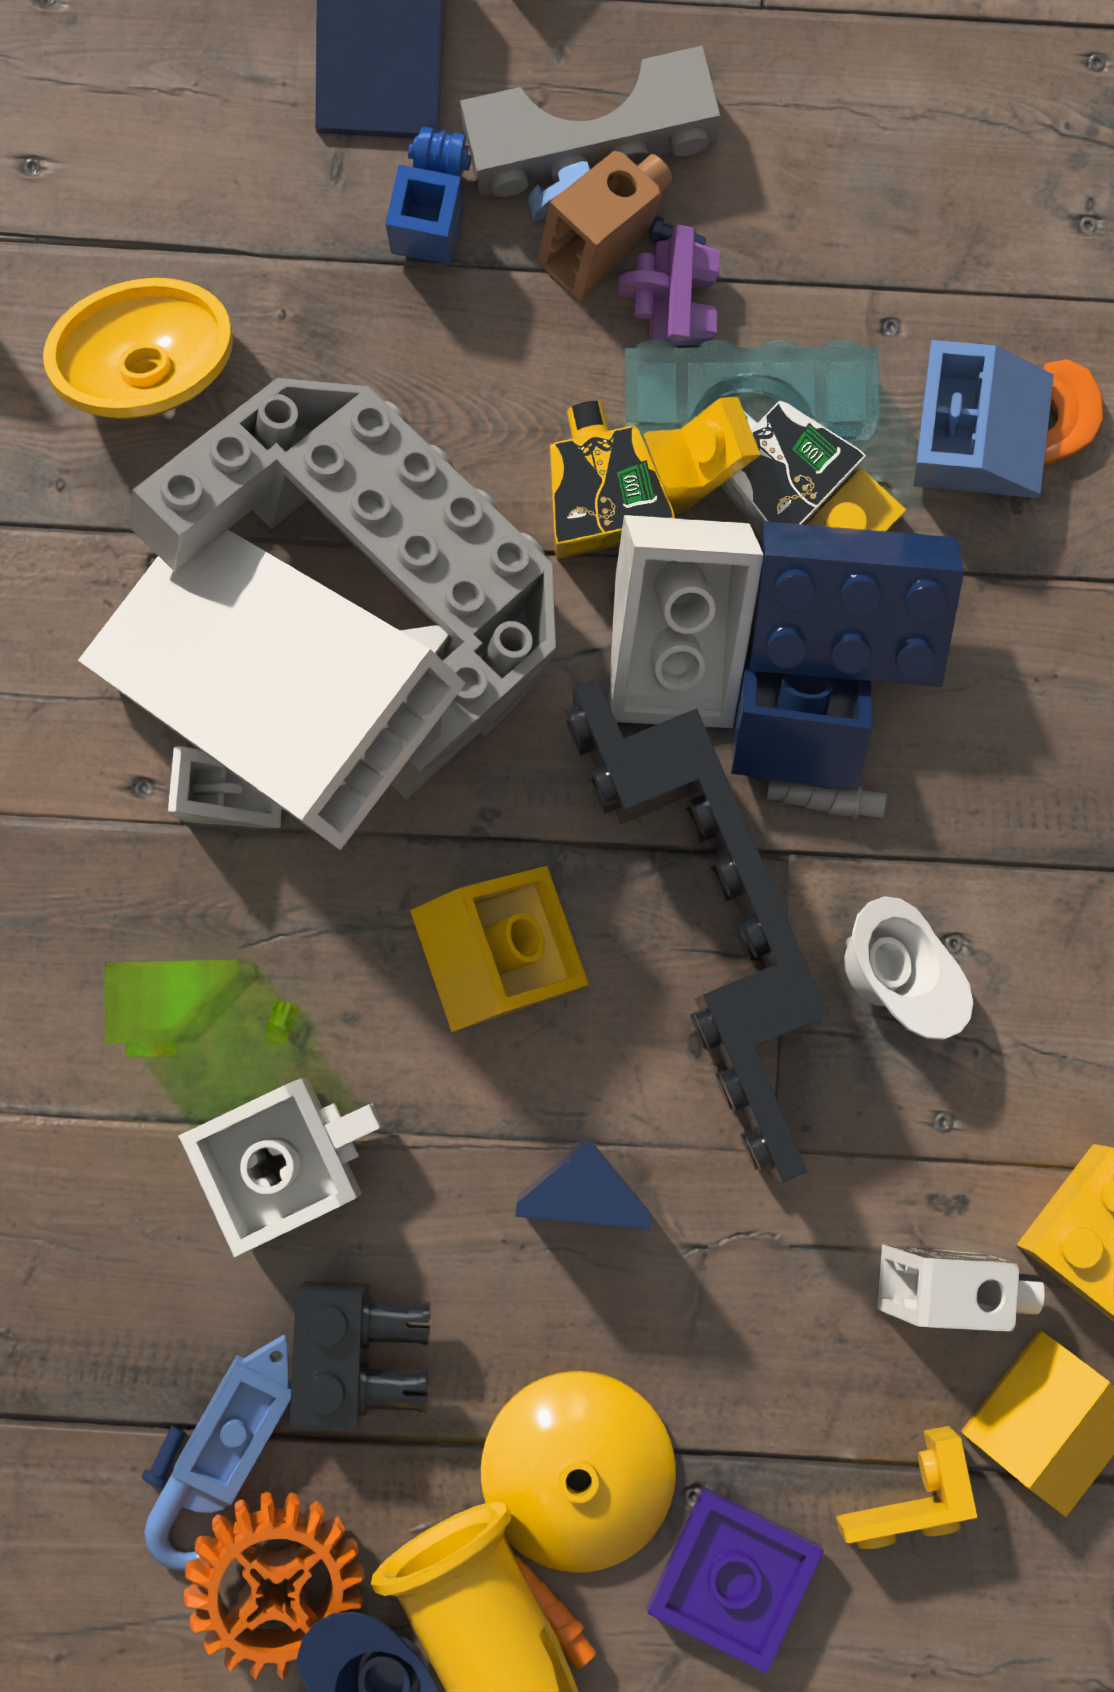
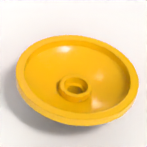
[43,278,233,419]
[481,1371,676,1573]

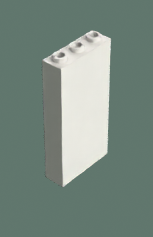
[78,530,466,850]

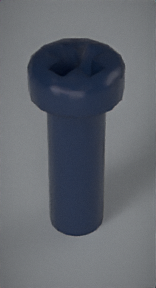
[649,216,707,245]
[142,1426,186,1488]

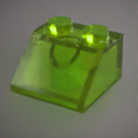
[104,959,258,1057]

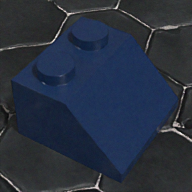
[731,641,873,791]

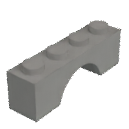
[460,46,720,197]

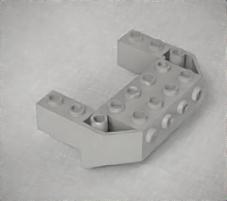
[129,378,556,800]

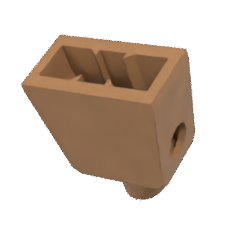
[537,151,672,303]

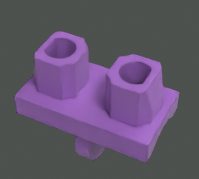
[617,224,720,356]

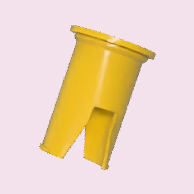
[371,1501,579,1692]

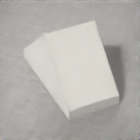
[168,746,282,828]

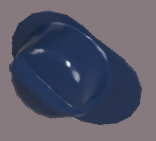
[297,1611,439,1692]

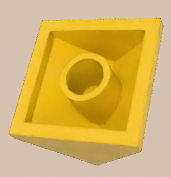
[961,1329,1114,1517]

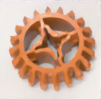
[184,1491,365,1680]

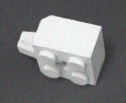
[179,1077,383,1257]

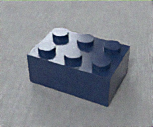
[749,521,964,687]

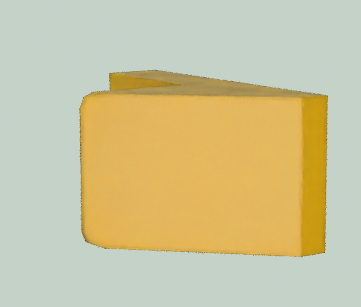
[644,397,761,515]

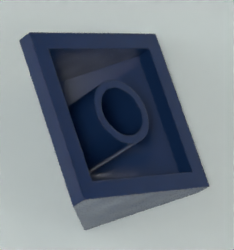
[515,1136,652,1230]

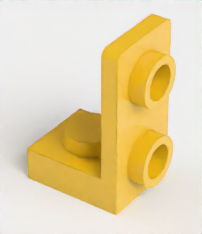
[836,1426,977,1549]

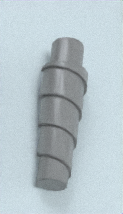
[767,779,887,820]

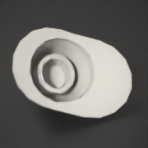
[844,896,973,1040]

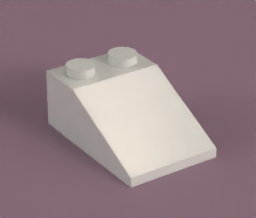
[608,515,764,728]

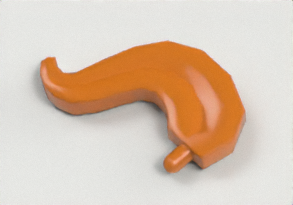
[1043,359,1103,466]

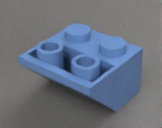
[913,340,1054,498]

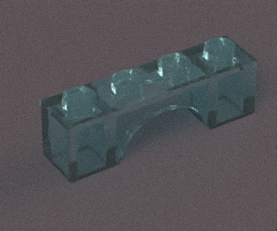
[623,339,880,441]

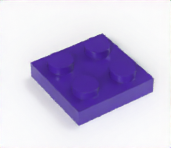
[646,1486,824,1673]

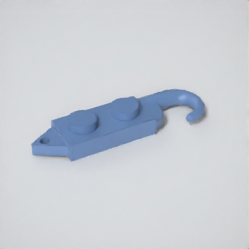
[144,1335,292,1571]

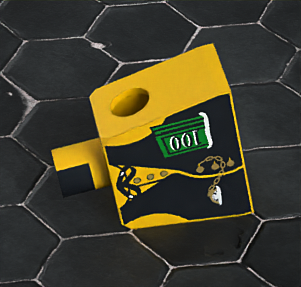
[550,401,675,559]

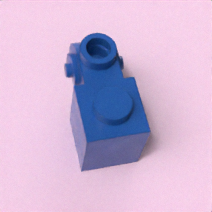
[385,126,472,265]

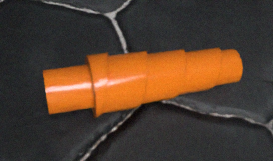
[515,1555,597,1670]

